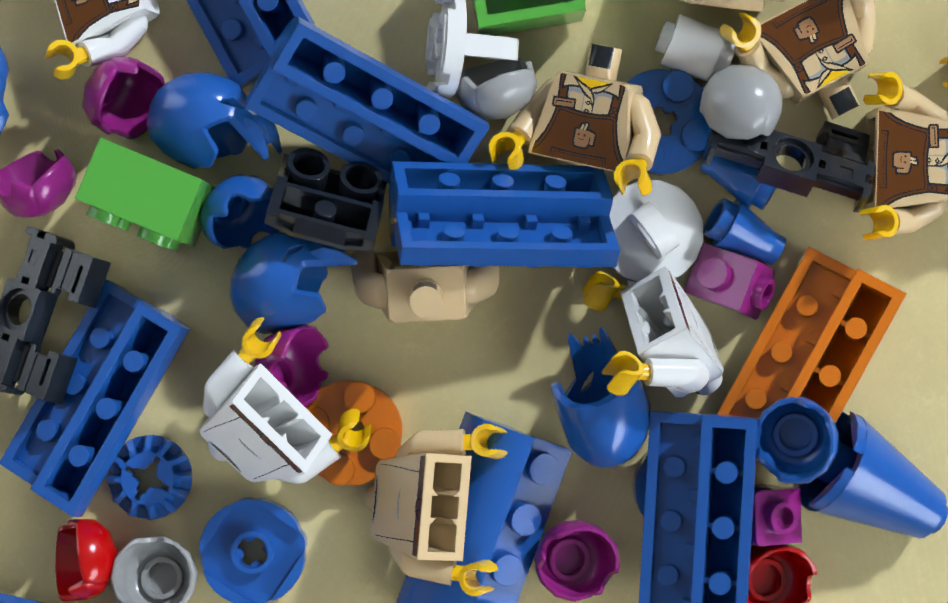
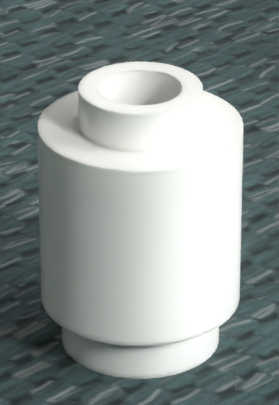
[654,14,736,82]

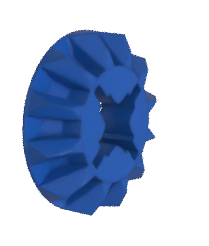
[106,435,192,520]

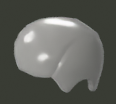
[457,57,537,120]
[699,65,782,140]
[110,536,198,603]

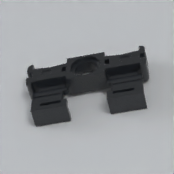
[703,121,875,212]
[0,227,111,404]

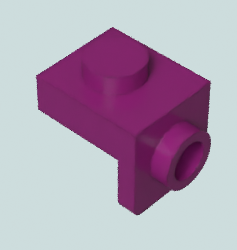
[684,243,775,320]
[751,484,802,546]

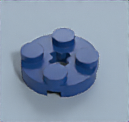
[627,69,711,176]
[199,497,307,603]

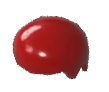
[55,519,118,601]
[748,544,817,603]

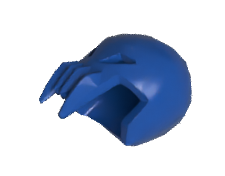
[147,72,282,169]
[230,232,357,334]
[551,327,651,468]

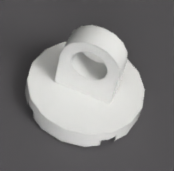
[425,0,520,98]
[609,180,703,282]

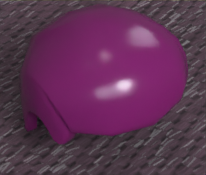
[82,57,165,140]
[0,149,77,218]
[255,324,329,407]
[534,520,620,602]

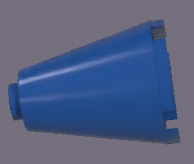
[793,411,948,539]

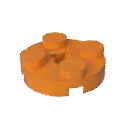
[305,380,403,486]

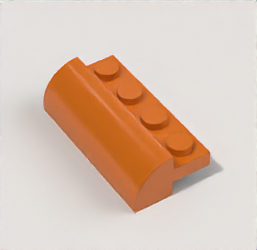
[717,247,907,485]

